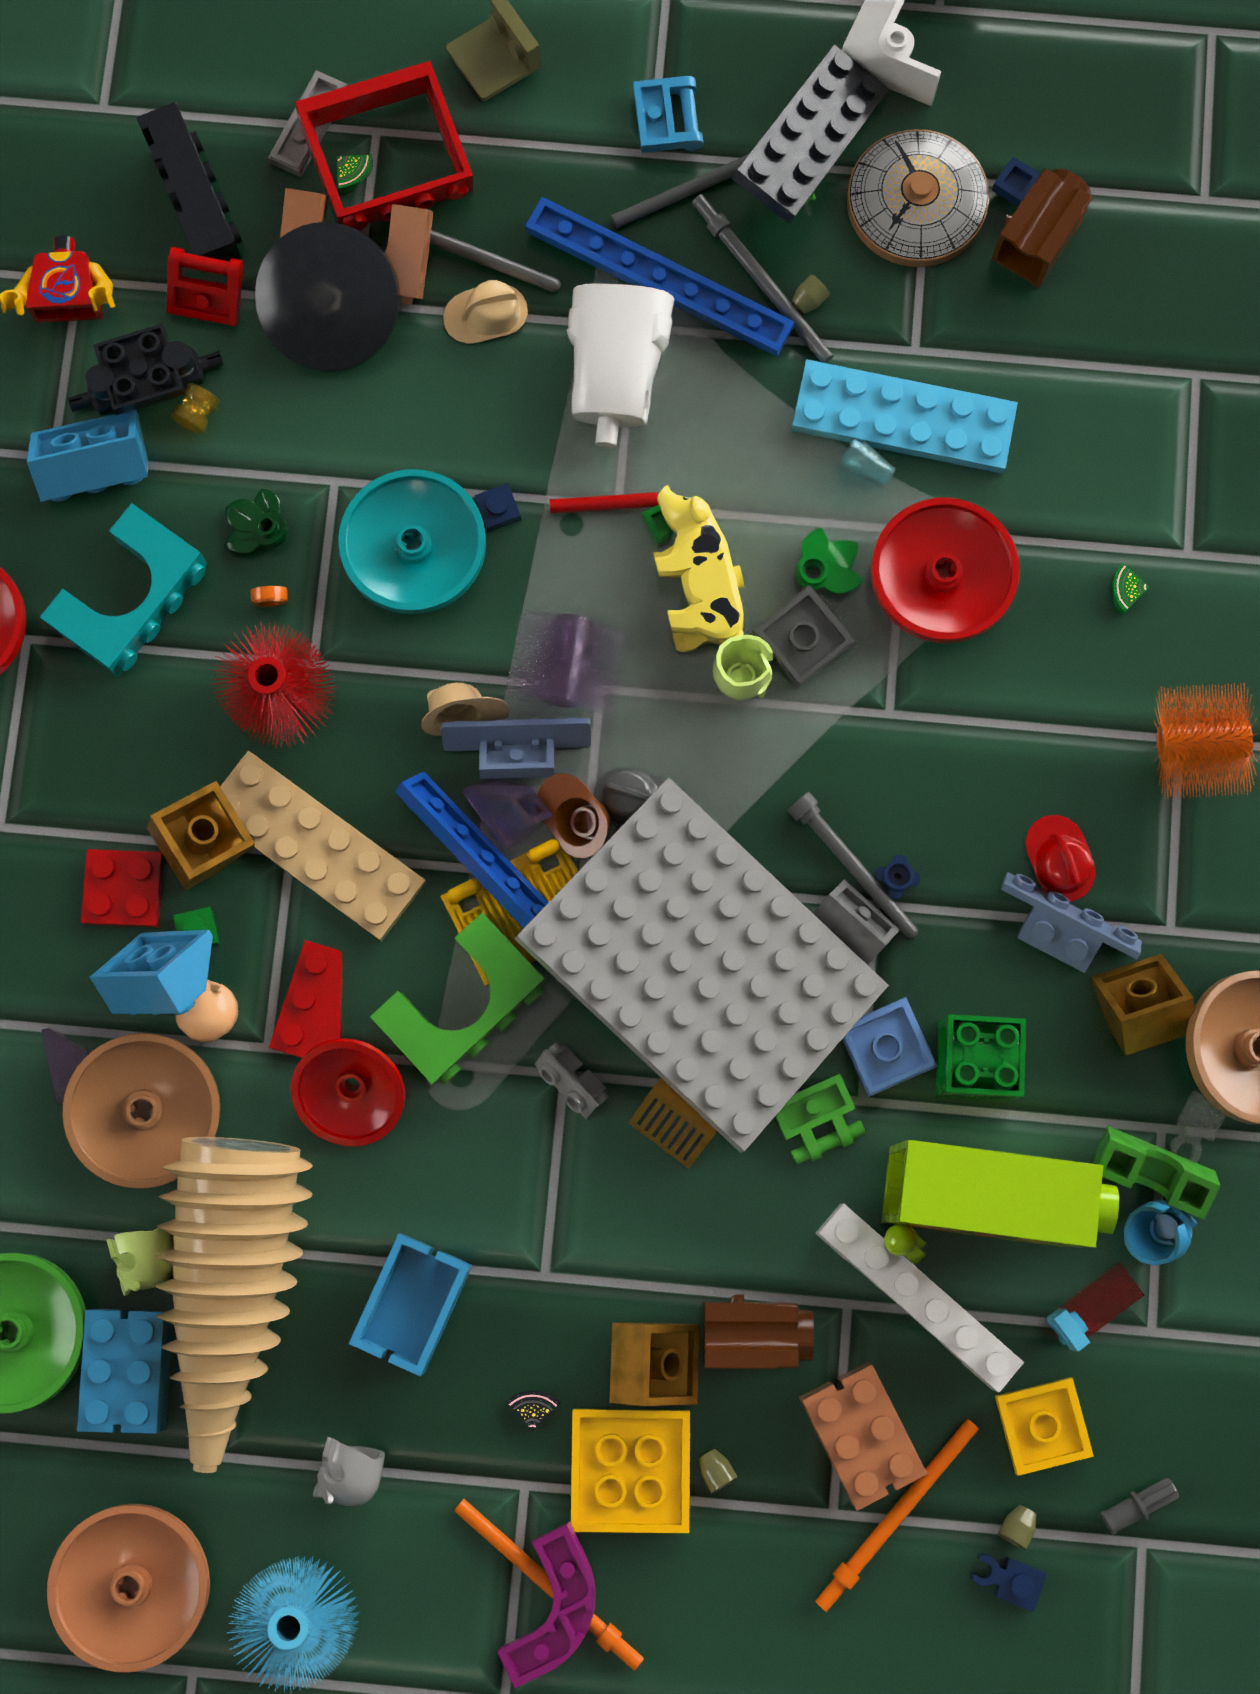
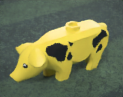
[653,485,745,653]

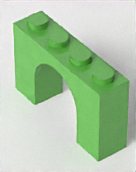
[370,912,547,1085]

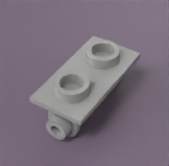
[534,1041,609,1119]

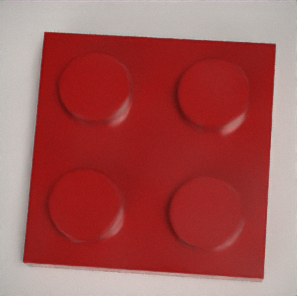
[81,849,164,928]

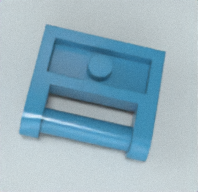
[633,76,704,153]

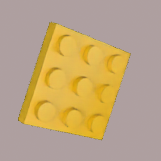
[571,1409,690,1533]

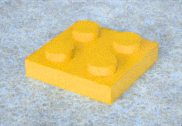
[995,1377,1094,1476]

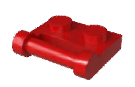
[166,247,244,326]

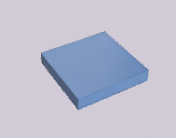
[841,997,938,1098]

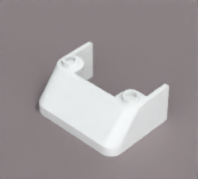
[842,0,941,106]

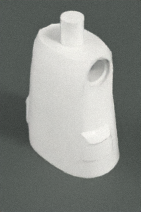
[567,283,674,448]

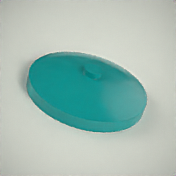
[338,469,486,614]

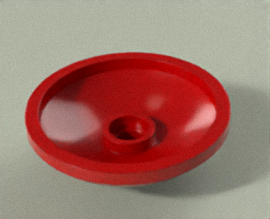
[291,1038,405,1147]

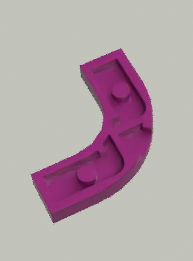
[497,1521,596,1688]

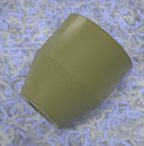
[791,274,830,314]
[699,1449,738,1494]
[998,1505,1037,1550]

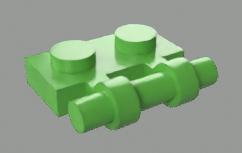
[775,1074,866,1165]

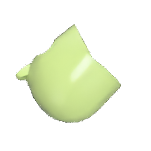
[713,635,773,700]
[106,1228,174,1296]

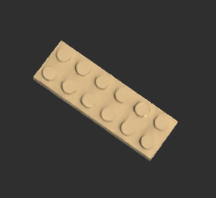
[220,750,427,942]

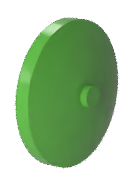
[0,1253,86,1413]

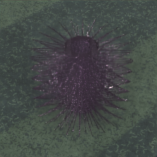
[505,604,629,716]

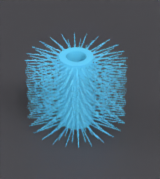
[227,1556,360,1692]

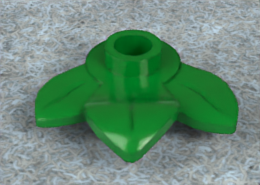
[794,527,863,594]

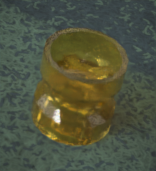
[171,383,220,434]

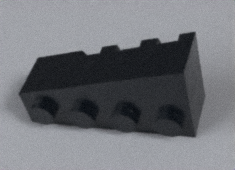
[136,102,242,273]

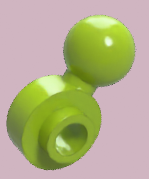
[884,1224,927,1265]

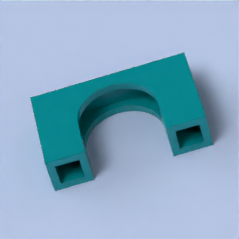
[40,503,208,677]

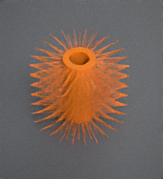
[1153,683,1259,799]

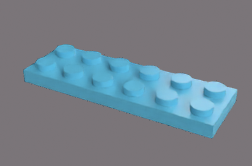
[791,359,1018,474]

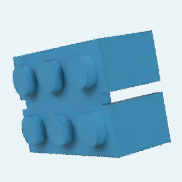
[349,1234,473,1377]
[77,1309,173,1434]

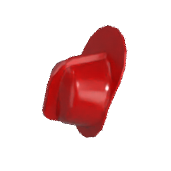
[1025,815,1096,901]

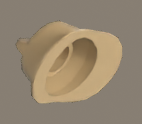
[443,280,528,344]
[421,682,510,736]

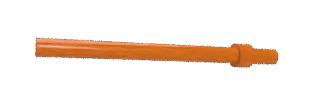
[815,1418,979,1612]
[454,1499,644,1671]

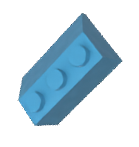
[27,409,149,502]
[90,930,213,1015]

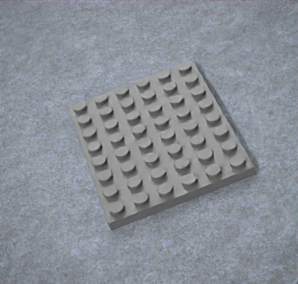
[515,778,889,1153]

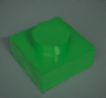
[173,907,220,946]

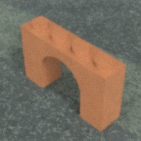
[280,188,433,305]

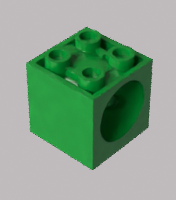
[935,1014,1026,1102]

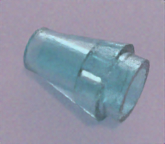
[839,439,896,487]

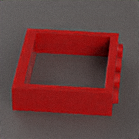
[295,61,473,230]

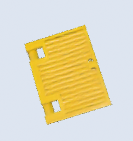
[440,838,579,986]

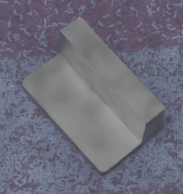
[813,879,900,965]

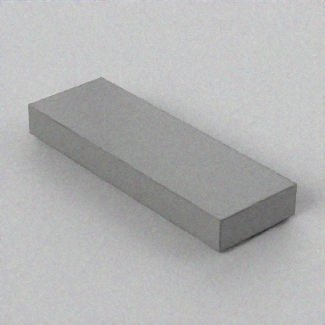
[268,70,347,177]

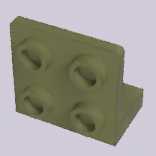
[446,0,541,102]

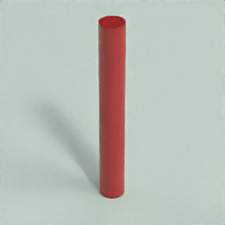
[549,492,659,514]

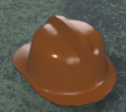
[537,773,610,858]

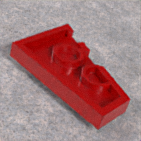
[269,940,343,1058]

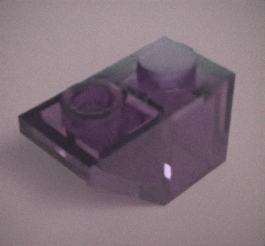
[462,779,552,851]

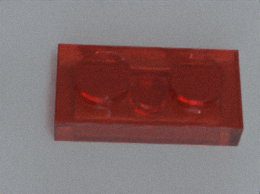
[1057,1263,1144,1338]

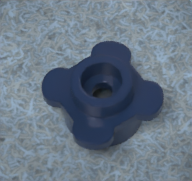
[875,855,920,899]

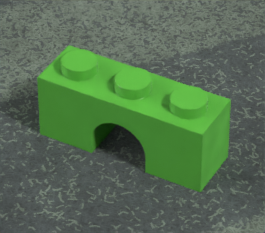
[1092,1126,1221,1219]

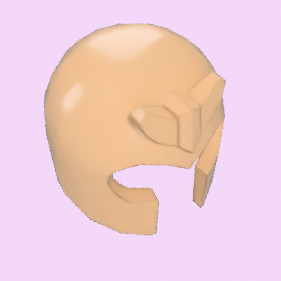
[175,980,238,1042]

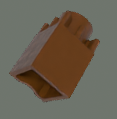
[991,168,1093,288]
[703,1294,814,1369]

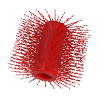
[211,621,338,748]

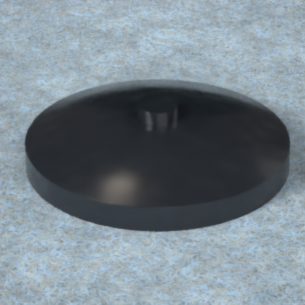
[255,222,400,371]

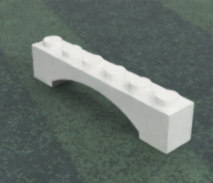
[815,1204,1024,1393]

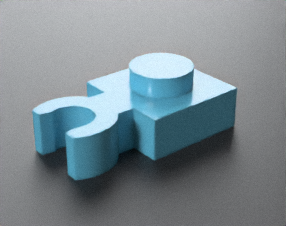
[1046,1308,1091,1352]

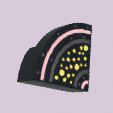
[506,1391,561,1431]

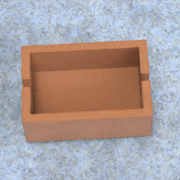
[799,1362,927,1511]

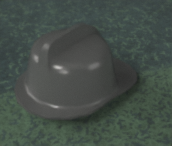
[594,767,665,827]

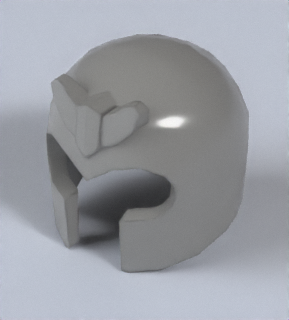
[313,1436,385,1506]

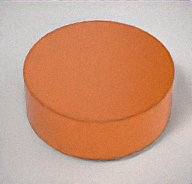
[250,586,288,607]

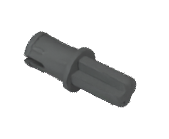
[1100,1478,1179,1535]

